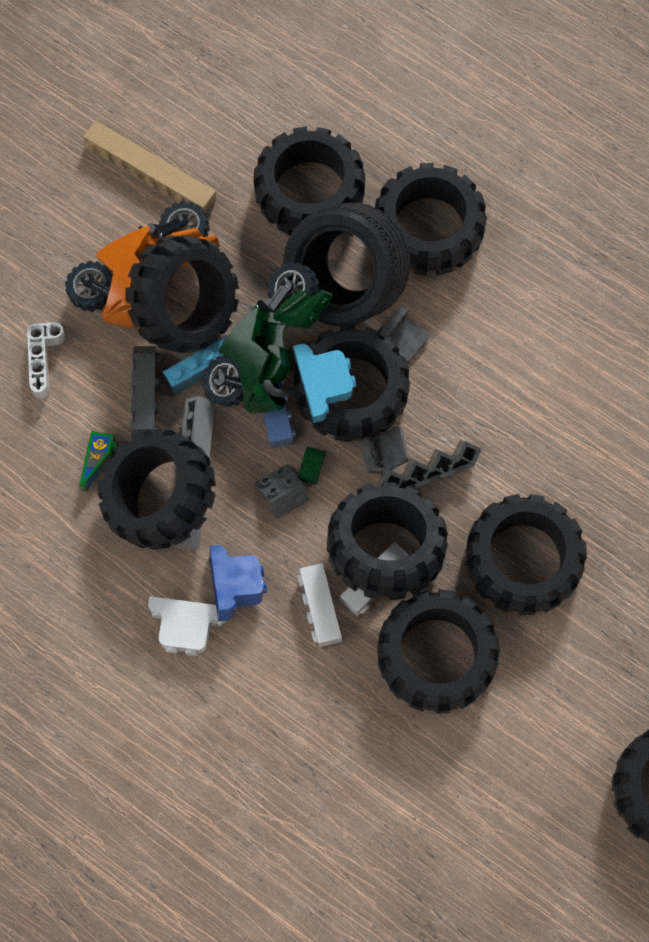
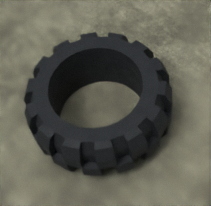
[253,126,366,235]
[375,163,487,276]
[125,235,239,353]
[294,325,410,442]
[97,429,216,550]
[327,482,448,601]
[465,494,587,615]
[377,589,500,714]
[612,729,649,843]

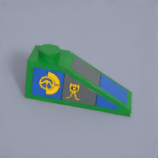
[79,431,118,491]

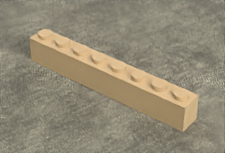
[83,121,216,213]

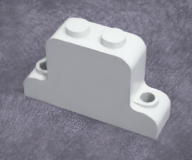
[148,596,226,656]

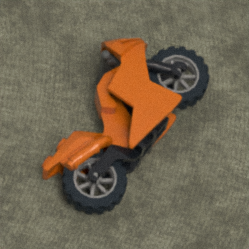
[65,201,220,328]

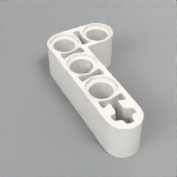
[27,322,66,399]

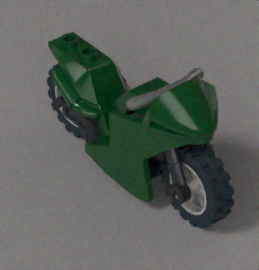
[202,262,333,414]

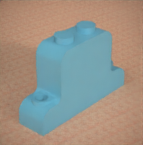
[293,344,356,423]

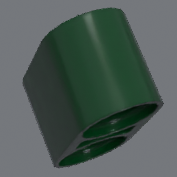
[298,446,326,485]

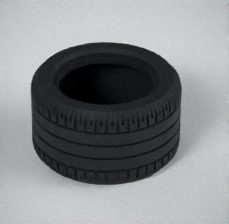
[283,203,410,326]

